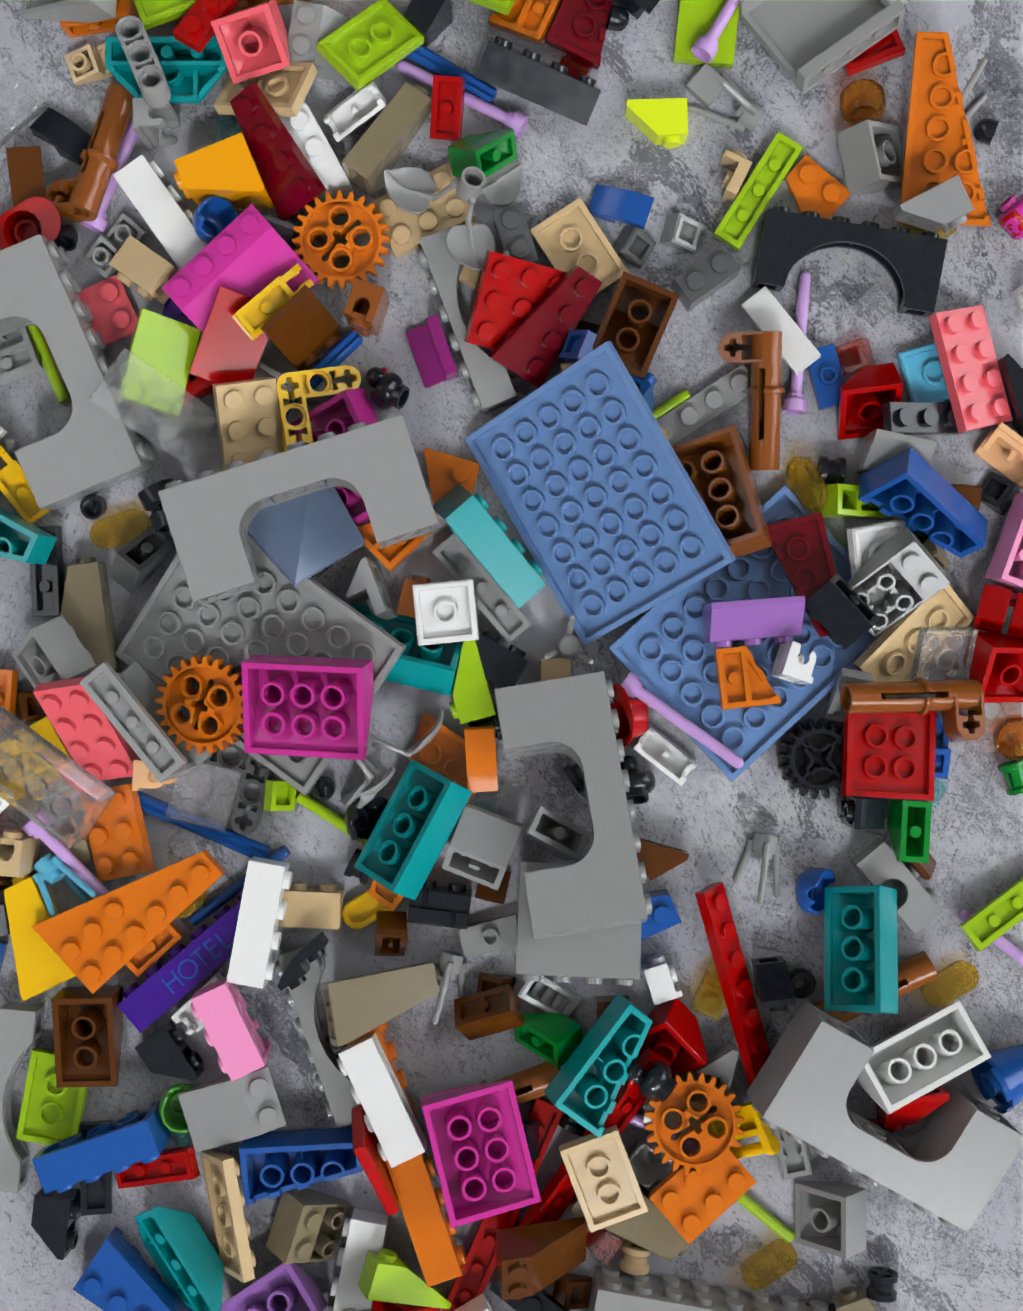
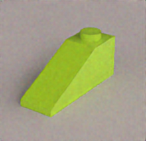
[814,483,898,520]
[449,640,496,724]
[357,1248,451,1310]

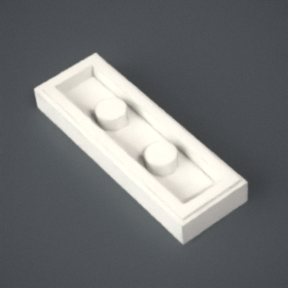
[741,286,821,376]

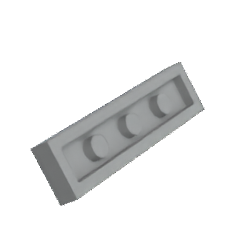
[657,364,751,447]
[432,533,532,643]

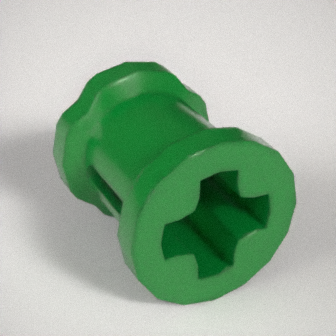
[997,758,1023,796]

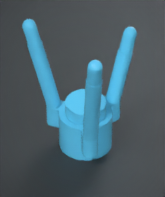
[32,853,97,916]

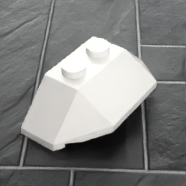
[278,100,354,203]

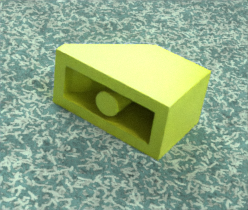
[625,98,688,149]

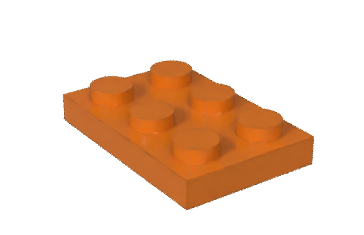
[79,783,156,882]
[647,1133,757,1244]

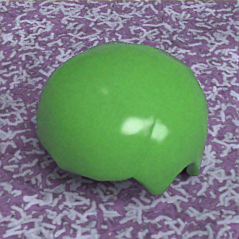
[158,1083,194,1133]

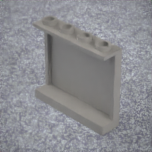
[739,0,906,94]
[79,661,212,783]
[516,862,643,986]

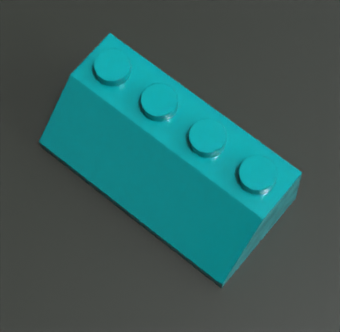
[350,602,463,696]
[354,759,472,900]
[824,885,898,1014]

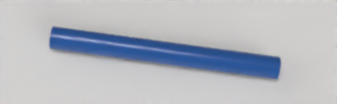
[188,845,291,926]

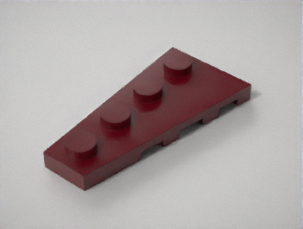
[544,0,612,70]
[230,82,327,221]
[488,265,603,388]
[767,512,836,638]

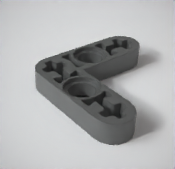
[202,742,273,835]

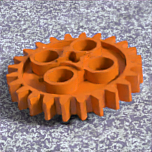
[292,190,391,292]
[155,655,244,754]
[644,1071,744,1176]

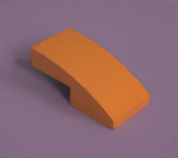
[464,726,498,793]

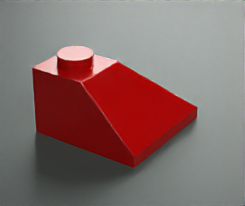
[837,363,903,440]
[966,632,1023,703]
[638,998,708,1078]
[875,1086,950,1131]

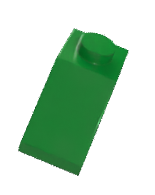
[448,129,518,177]
[887,799,932,863]
[514,1013,583,1068]

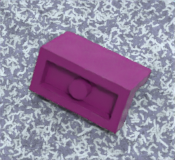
[406,315,458,388]

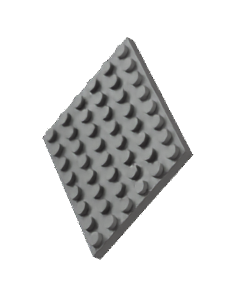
[114,536,407,795]

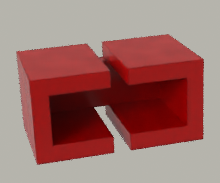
[973,584,1023,640]

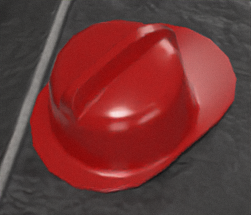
[0,197,61,250]
[610,683,649,747]

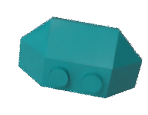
[105,36,228,104]
[135,1206,224,1311]

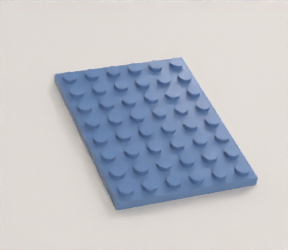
[465,341,736,646]
[608,486,884,782]

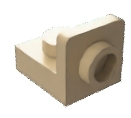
[719,150,753,204]

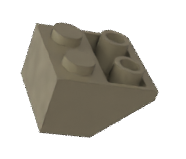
[265,1188,350,1264]

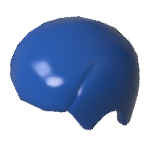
[193,195,239,244]
[795,867,836,915]

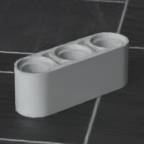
[115,15,171,108]

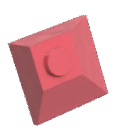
[211,0,291,84]

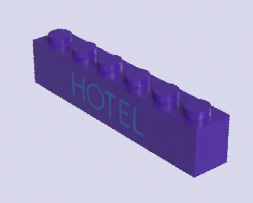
[117,891,243,1033]

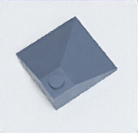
[248,487,365,587]

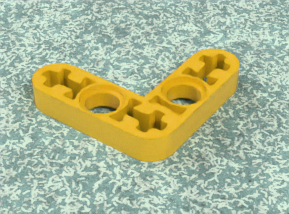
[276,365,361,451]

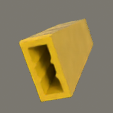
[4,874,76,1001]

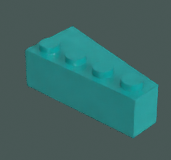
[433,483,546,608]
[0,507,57,565]
[544,993,653,1138]

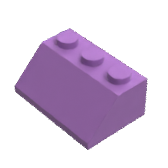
[702,596,805,648]
[220,1262,328,1311]

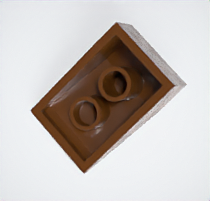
[593,271,680,380]
[260,285,343,371]
[51,986,124,1088]
[496,1216,587,1301]

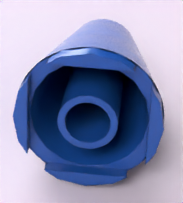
[971,1044,1023,1114]

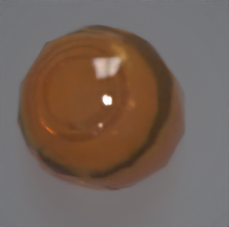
[840,78,886,127]
[992,715,1023,760]

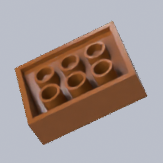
[672,425,772,557]

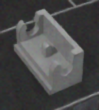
[132,98,180,150]

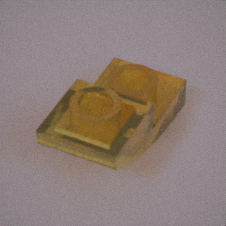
[690,957,726,1022]

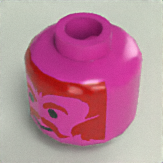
[998,194,1023,240]

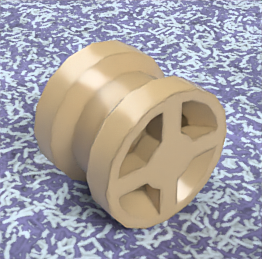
[619,1240,652,1275]

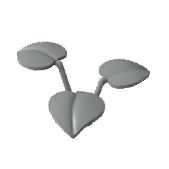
[383,162,522,271]
[340,708,444,809]

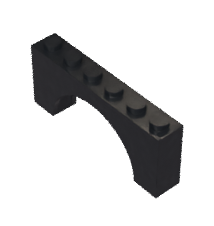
[751,206,948,317]

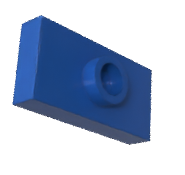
[807,343,845,411]

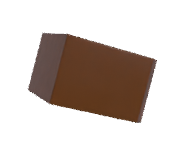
[636,838,689,881]
[374,911,407,956]

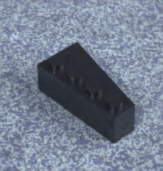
[473,35,601,126]

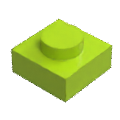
[263,780,296,811]

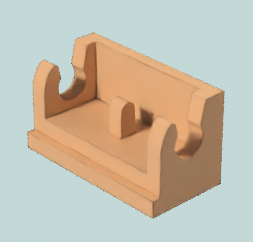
[973,422,1023,488]
[132,758,177,791]

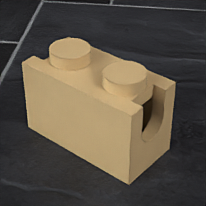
[109,235,179,305]
[0,827,41,878]
[279,882,345,930]

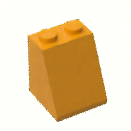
[173,132,275,210]

